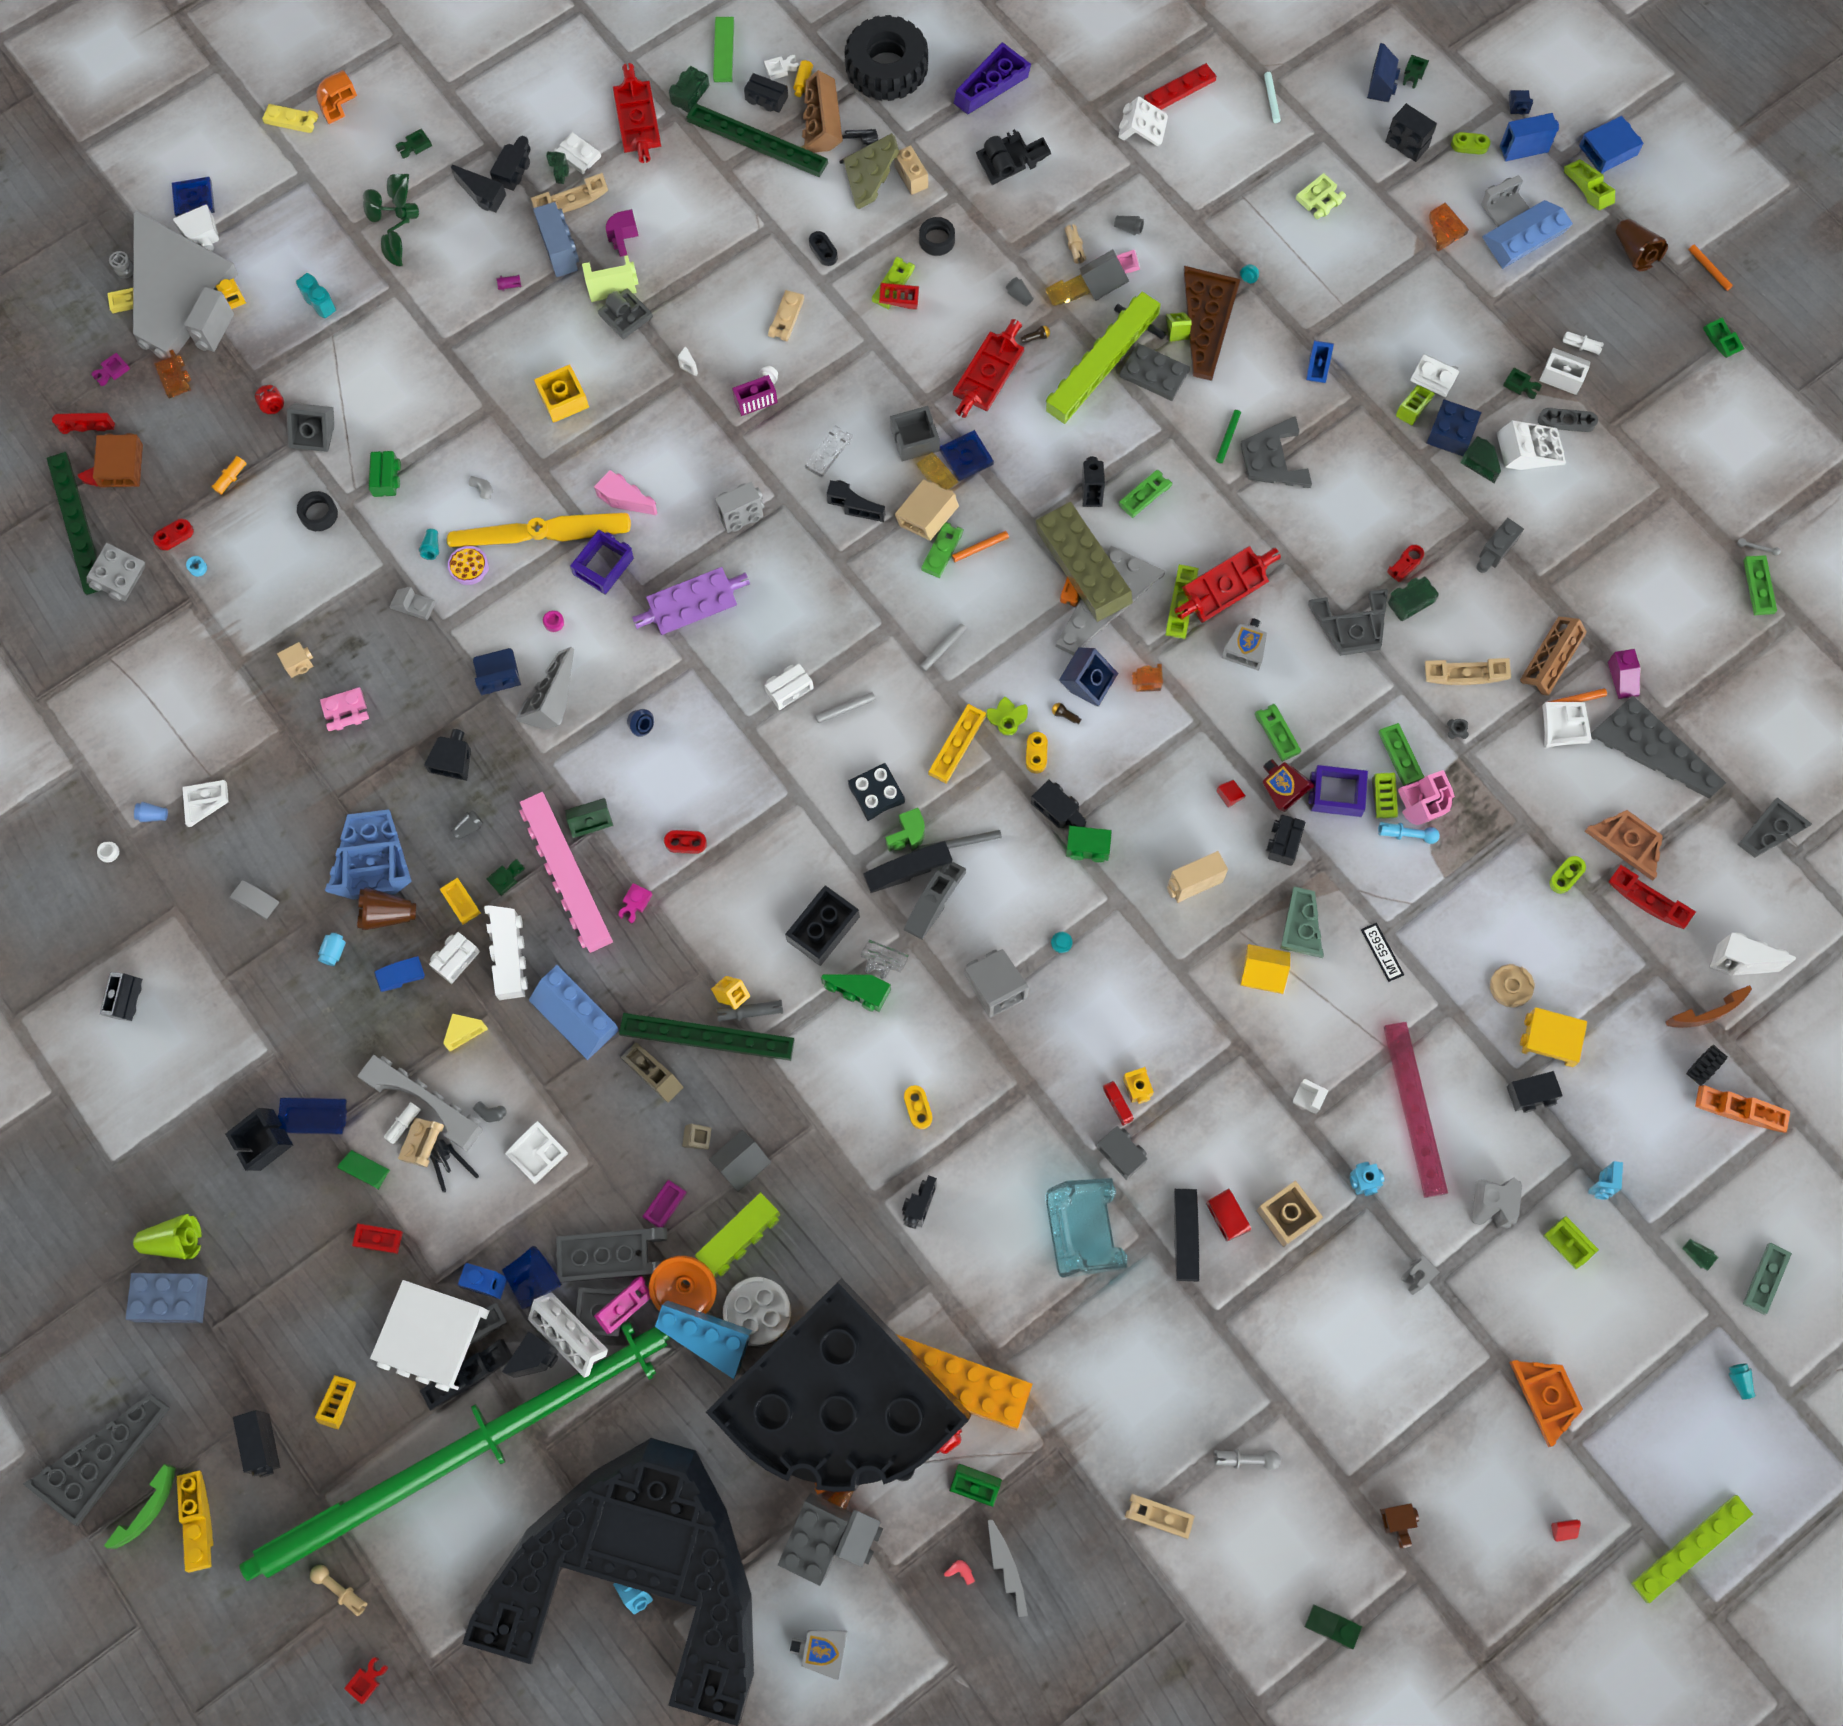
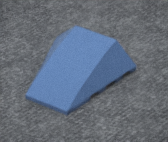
[325,810,412,900]

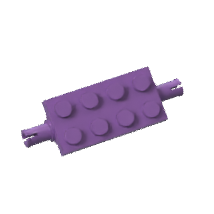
[632,567,750,635]

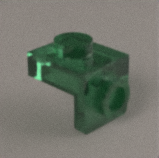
[546,151,569,184]

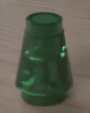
[1682,1238,1719,1271]

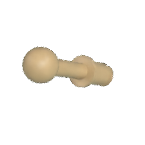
[310,1565,367,1616]

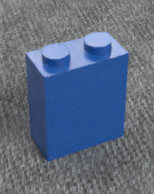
[1499,113,1559,162]
[1579,116,1644,173]

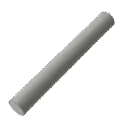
[920,624,966,672]
[815,692,875,723]

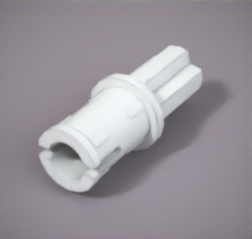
[1563,332,1604,355]
[384,1102,421,1144]

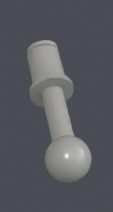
[1213,1449,1281,1470]

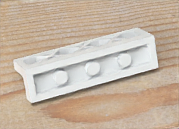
[528,1292,608,1378]

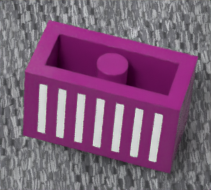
[732,375,778,416]

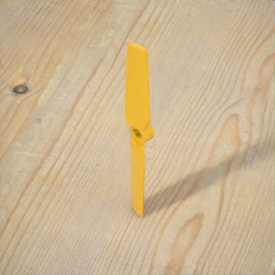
[447,513,631,547]

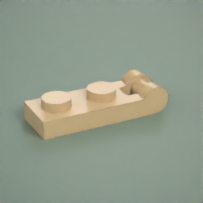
[768,290,804,341]
[1125,1494,1195,1539]

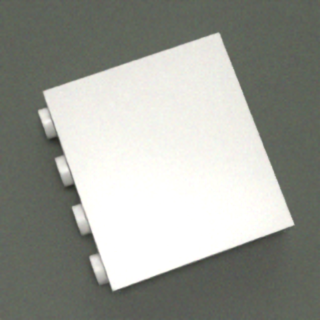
[370,1280,489,1392]

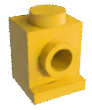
[216,278,246,309]
[711,976,750,1010]
[1123,1067,1154,1104]

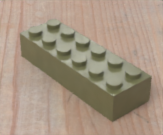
[1036,501,1133,622]

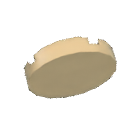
[1490,964,1535,1008]

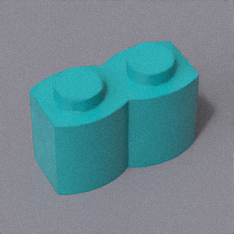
[296,273,336,318]

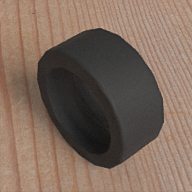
[919,217,955,256]
[296,491,338,532]

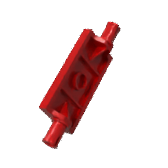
[613,63,662,163]
[953,319,1025,418]
[1175,546,1281,623]

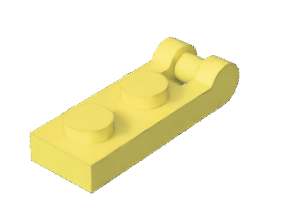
[262,104,319,133]

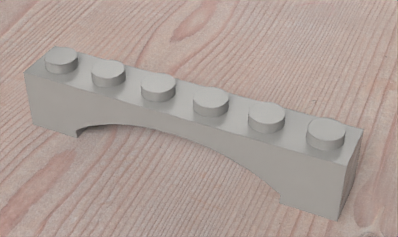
[358,1055,483,1151]

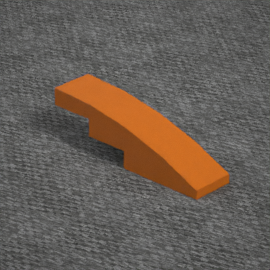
[1695,1085,1790,1133]

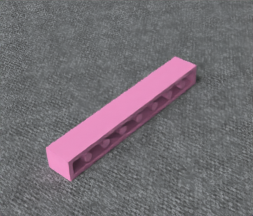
[519,792,613,953]

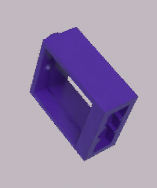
[570,530,634,595]
[1308,765,1368,817]

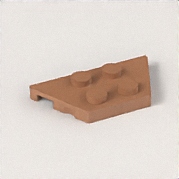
[1584,810,1663,881]

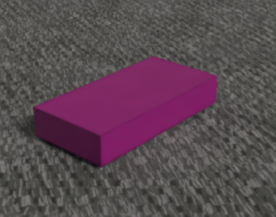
[642,1180,687,1228]

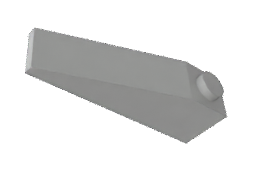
[516,647,574,730]

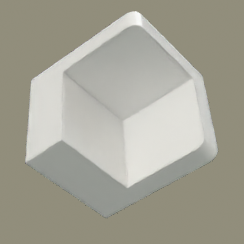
[1293,1079,1329,1114]

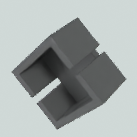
[890,406,940,462]

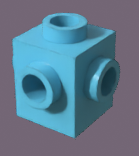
[1350,1162,1384,1196]

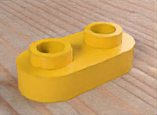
[1026,732,1048,774]
[904,1085,932,1129]

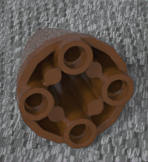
[357,887,416,930]

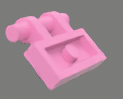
[320,687,369,731]

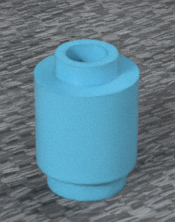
[318,933,346,966]

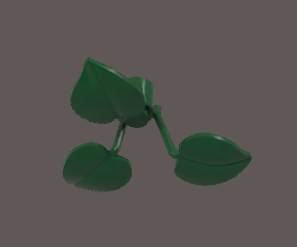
[363,174,419,266]

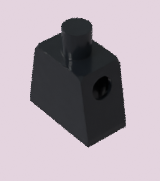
[1082,456,1105,507]
[424,729,471,781]

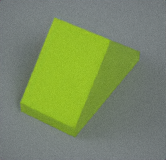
[1166,312,1192,341]

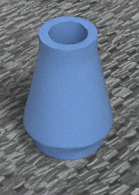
[134,802,168,822]

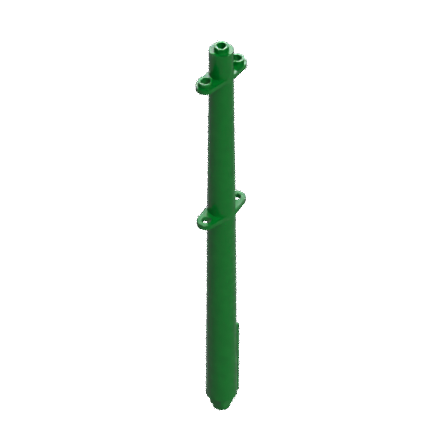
[239,1320,670,1581]

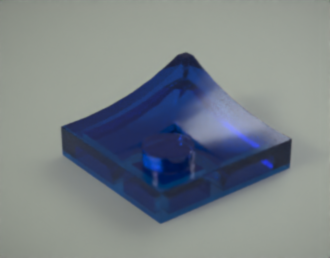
[502,1246,562,1309]

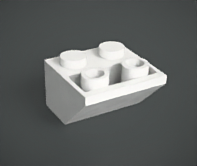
[1539,348,1590,395]

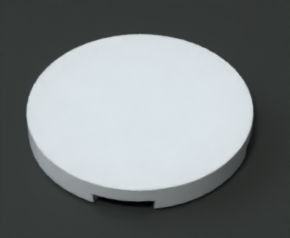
[723,1277,791,1347]

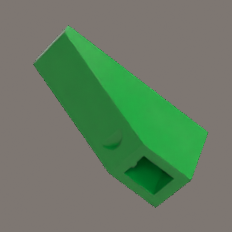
[821,974,891,1012]

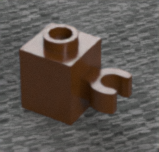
[1380,1503,1419,1548]

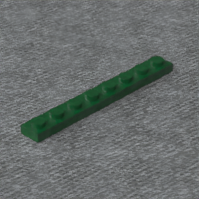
[686,103,828,178]
[46,452,98,595]
[619,1013,795,1061]

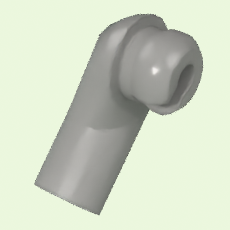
[469,476,493,499]

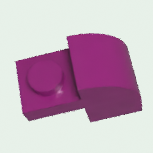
[606,209,638,257]

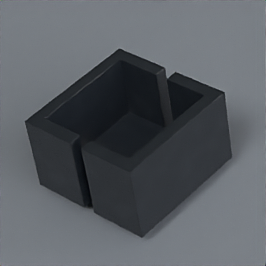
[1385,103,1437,162]
[225,1108,293,1171]

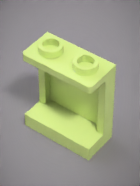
[582,255,639,302]

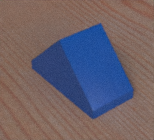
[1306,340,1334,383]

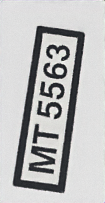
[1361,923,1404,982]

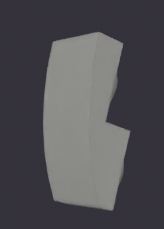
[229,880,279,920]

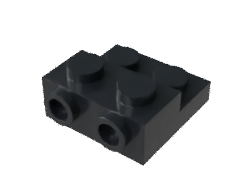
[902,1175,937,1229]

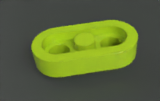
[1451,132,1490,155]
[1549,856,1586,894]

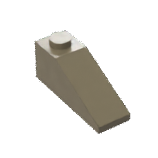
[620,1042,684,1103]

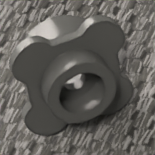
[1447,719,1469,739]

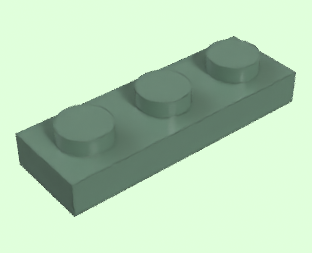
[1743,1243,1792,1315]

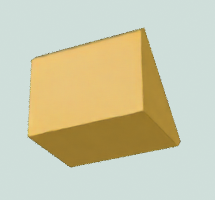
[1240,944,1290,994]

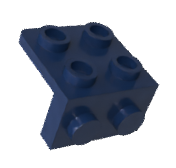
[473,648,521,695]

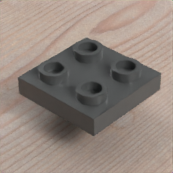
[598,288,653,340]

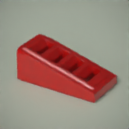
[879,283,919,310]

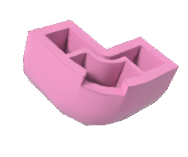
[1398,770,1455,825]

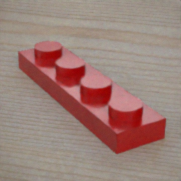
[1144,63,1217,110]

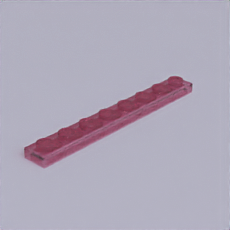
[1384,1022,1448,1198]

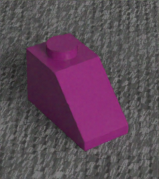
[1607,649,1640,699]

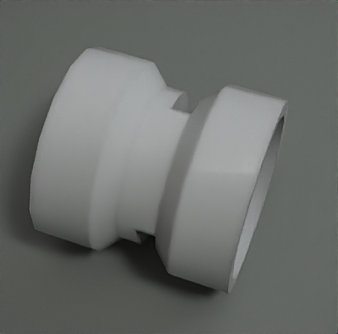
[109,251,134,279]

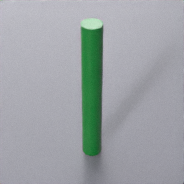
[1216,410,1241,463]

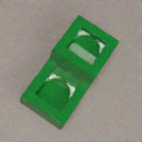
[1703,317,1744,358]

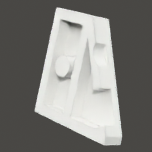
[183,780,229,827]

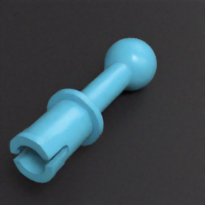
[1378,822,1440,844]

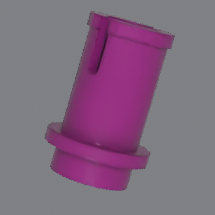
[496,275,522,291]

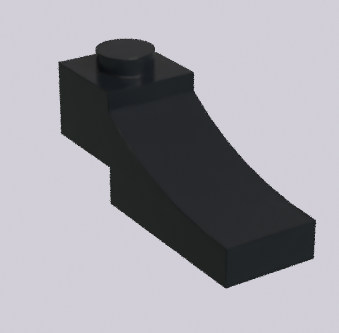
[826,480,886,522]

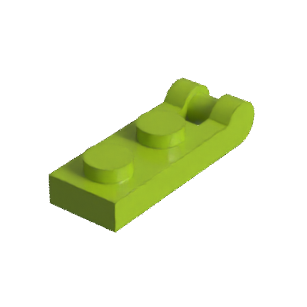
[872,257,915,309]

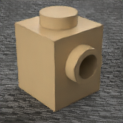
[277,642,314,678]

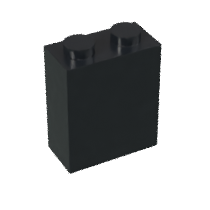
[233,1410,281,1478]

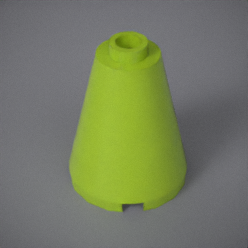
[133,1214,202,1260]

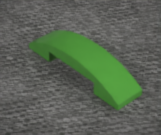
[104,1464,176,1549]

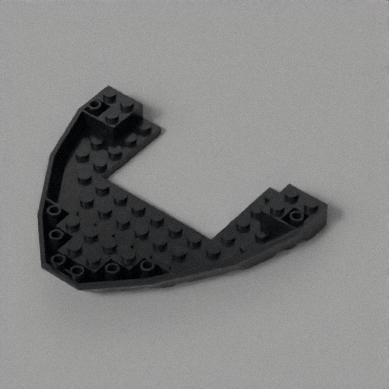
[462,1438,754,1726]

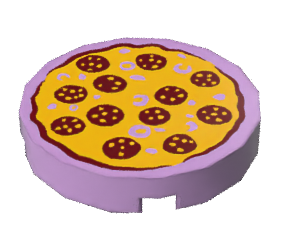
[448,546,489,585]

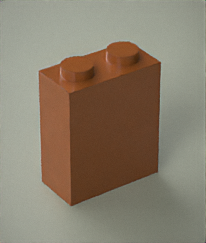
[93,433,143,487]

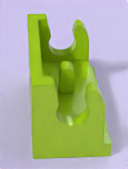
[1543,1216,1599,1269]

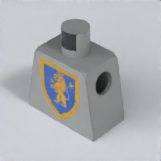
[1222,618,1267,671]
[790,1630,847,1680]

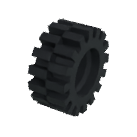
[1686,1045,1728,1086]

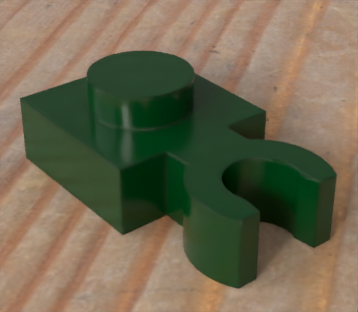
[1403,55,1429,89]
[395,128,432,159]
[1503,368,1542,399]

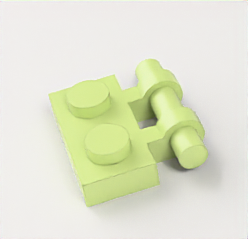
[1296,173,1346,219]

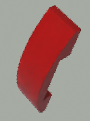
[1609,865,1696,929]

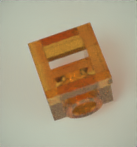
[1132,664,1163,692]

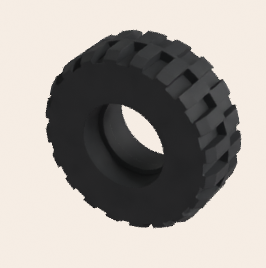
[844,15,928,101]

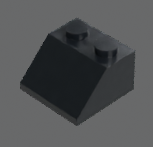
[502,1332,559,1378]

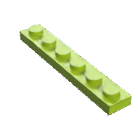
[1631,1495,1754,1603]

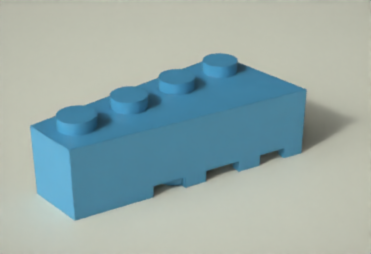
[655,1300,753,1379]

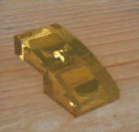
[1045,274,1091,306]
[916,452,958,490]

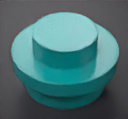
[1240,264,1259,284]
[1051,932,1073,953]

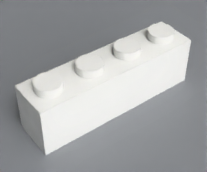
[484,905,528,1000]

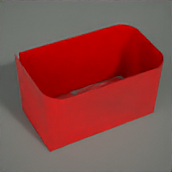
[1206,1188,1251,1242]

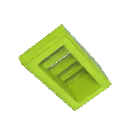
[1396,385,1435,425]
[1372,773,1398,819]

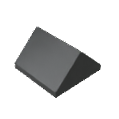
[1079,249,1129,301]
[709,1130,771,1192]

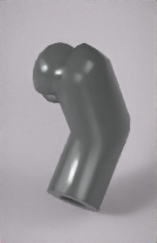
[473,1101,507,1122]

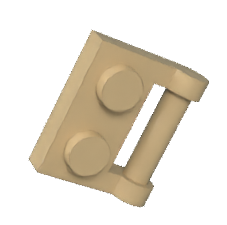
[398,1118,444,1168]

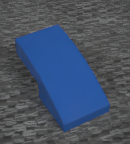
[374,956,425,992]

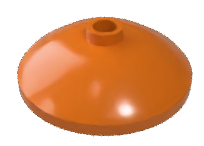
[649,1256,717,1314]

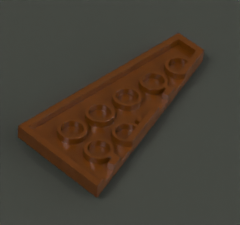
[1183,266,1241,381]

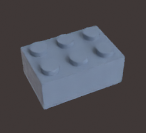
[533,202,580,278]
[125,1273,208,1323]

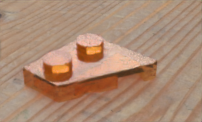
[1429,202,1469,251]

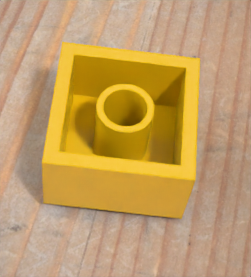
[534,364,589,423]

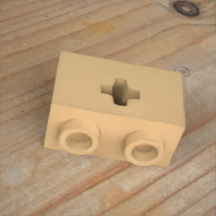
[894,145,928,195]

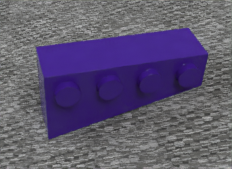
[953,42,1031,114]

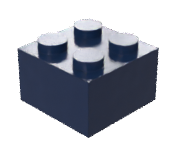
[1426,399,1482,457]

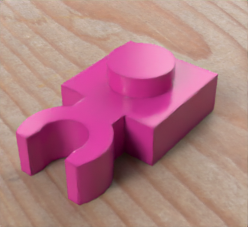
[619,883,653,924]

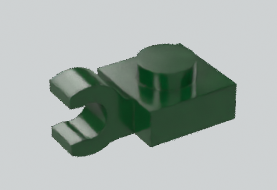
[486,859,525,896]

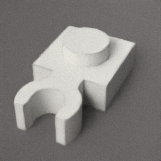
[764,55,799,80]

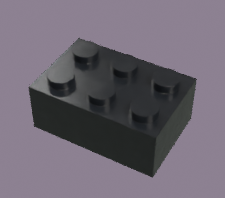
[785,885,860,966]

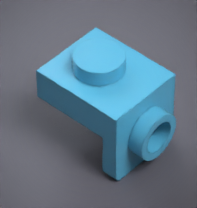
[613,1583,653,1614]

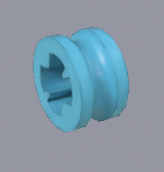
[186,556,207,577]

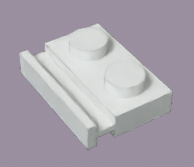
[554,132,601,174]
[1410,354,1460,397]

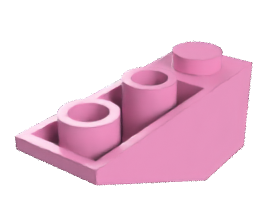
[594,470,657,515]

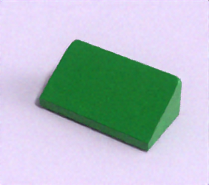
[337,1150,390,1190]
[949,1464,1002,1507]

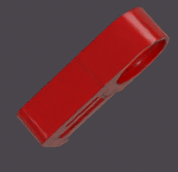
[1387,545,1424,582]
[1103,1081,1134,1126]

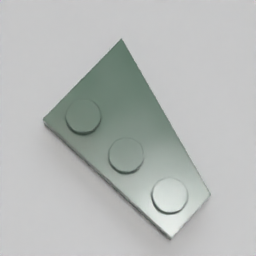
[1280,887,1324,958]

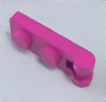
[594,1276,651,1334]

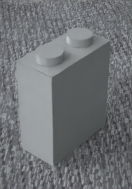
[184,287,234,352]

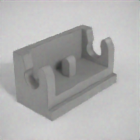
[1402,1255,1440,1295]

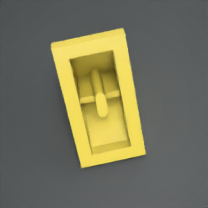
[443,1014,488,1051]

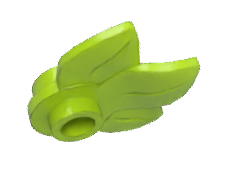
[987,697,1028,736]

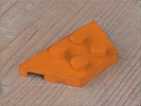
[1509,1360,1583,1447]

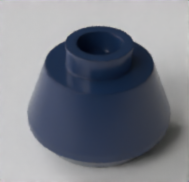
[627,709,654,737]

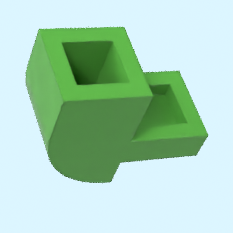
[885,808,925,851]

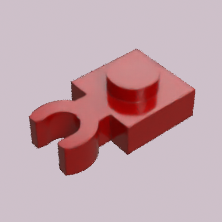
[344,1657,388,1704]

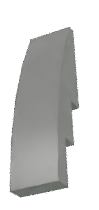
[988,1520,1028,1617]

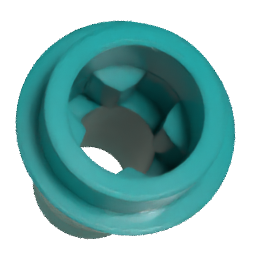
[419,529,439,560]
[1728,1363,1756,1400]

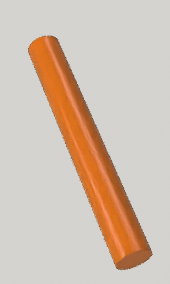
[1688,244,1733,291]
[951,531,1009,562]
[1548,688,1607,702]

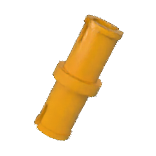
[211,456,246,495]

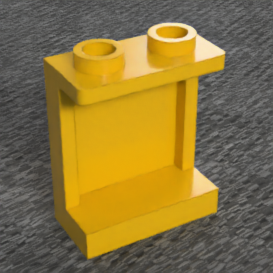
[1520,1007,1587,1067]

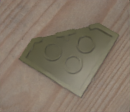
[843,133,899,209]

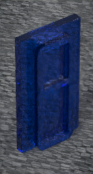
[278,1098,347,1135]

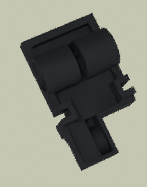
[976,129,1051,185]

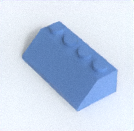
[1482,200,1573,269]
[529,965,619,1060]

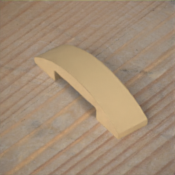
[531,173,608,213]
[1425,658,1511,685]

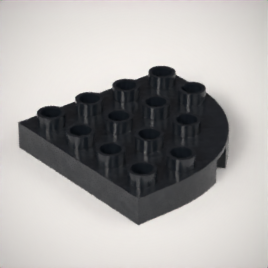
[706,1278,971,1492]

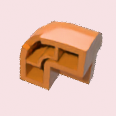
[316,70,357,124]

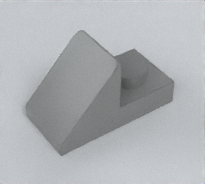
[389,587,435,620]

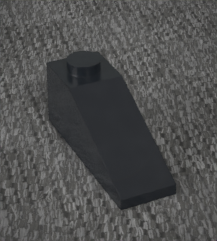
[451,164,506,213]

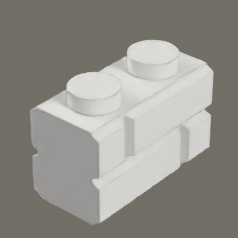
[764,663,814,710]
[429,932,480,984]

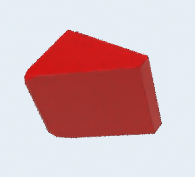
[1216,780,1246,808]
[1551,1519,1581,1542]

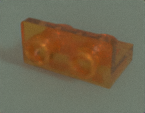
[154,349,191,398]

